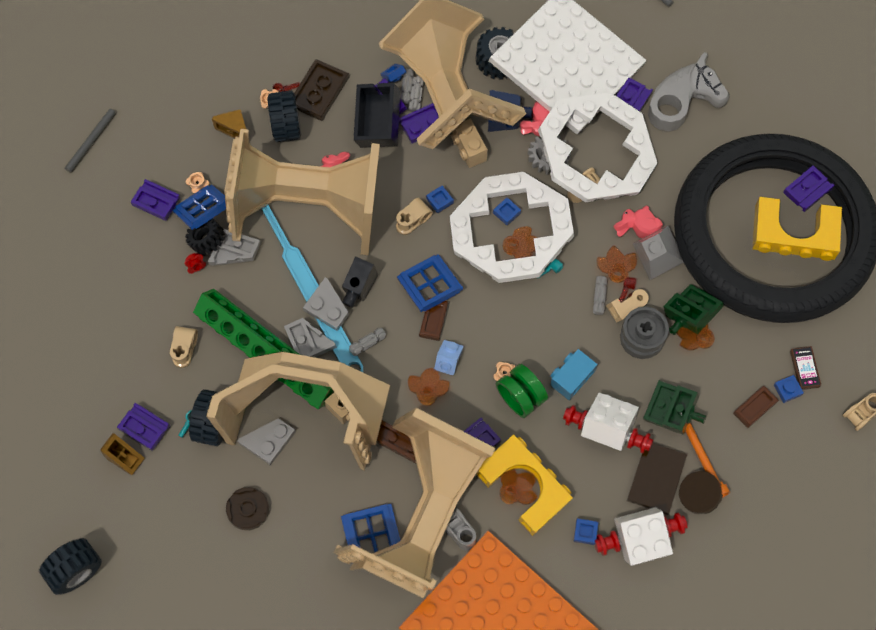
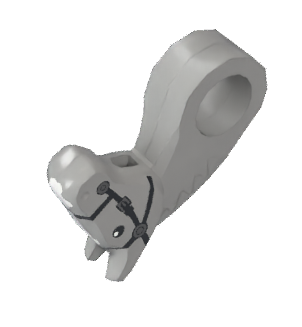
[648,52,729,132]

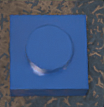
[380,64,406,82]
[426,185,454,213]
[493,198,521,226]
[774,375,804,403]
[573,519,598,545]

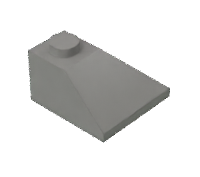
[633,226,684,280]

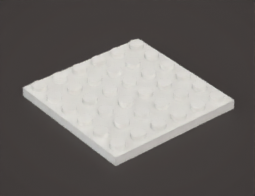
[489,0,646,134]

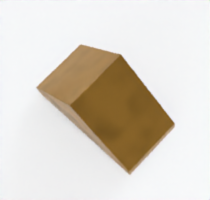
[212,109,250,142]
[100,433,145,475]

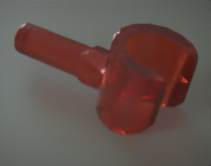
[273,82,300,92]
[619,277,636,303]

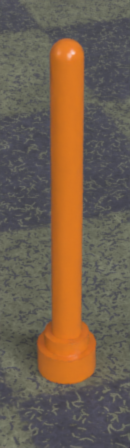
[685,423,730,498]

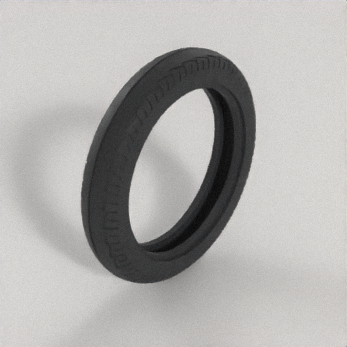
[674,134,876,323]

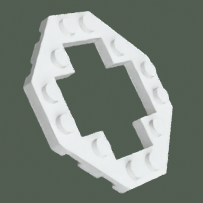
[538,92,657,202]
[450,172,574,283]

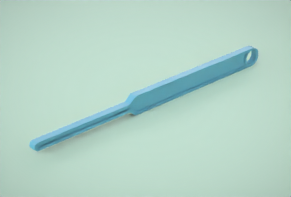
[261,205,364,372]

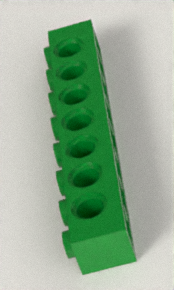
[193,288,334,409]

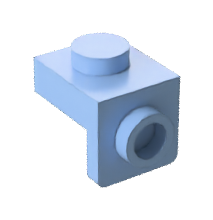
[434,340,463,375]

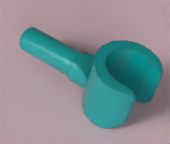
[537,259,563,279]
[178,410,192,438]

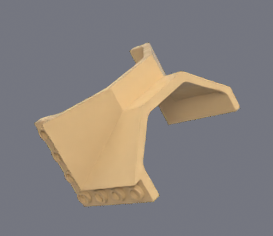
[379,0,526,149]
[224,129,380,255]
[206,352,390,470]
[333,408,495,598]

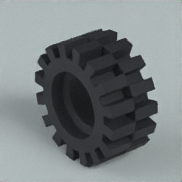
[185,218,225,256]

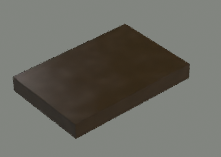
[294,59,349,121]
[627,443,687,515]

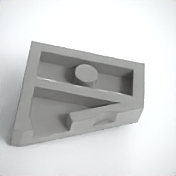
[208,229,261,266]
[303,277,349,331]
[284,318,337,358]
[237,418,296,466]

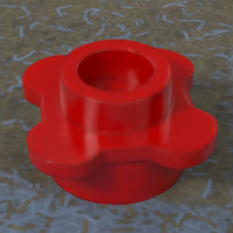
[184,253,206,274]

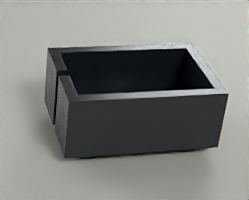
[353,83,401,148]

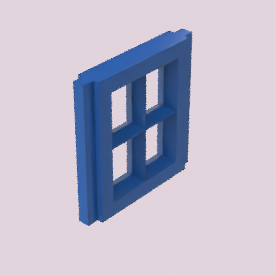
[172,184,226,230]
[397,254,463,312]
[341,504,400,553]

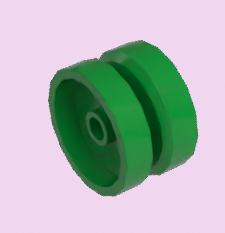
[495,364,548,418]

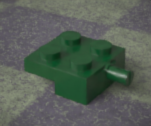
[663,284,724,335]
[643,381,707,435]

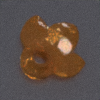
[502,226,537,259]
[597,246,637,283]
[677,324,715,350]
[408,368,449,405]
[499,469,537,505]

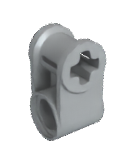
[445,508,476,551]

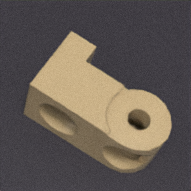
[606,289,649,323]

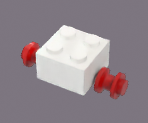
[563,393,653,454]
[594,507,687,566]

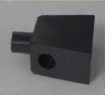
[342,256,378,308]

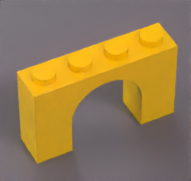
[752,197,842,261]
[476,434,573,536]

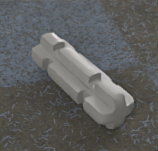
[400,69,414,104]
[409,76,423,112]
[593,276,607,315]
[349,328,386,356]

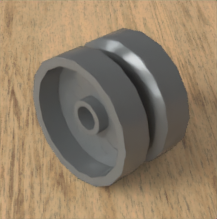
[620,306,669,359]

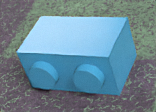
[550,349,598,401]

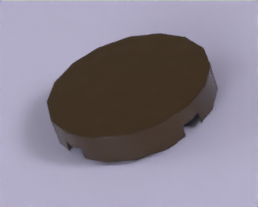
[679,471,722,514]
[226,487,269,530]

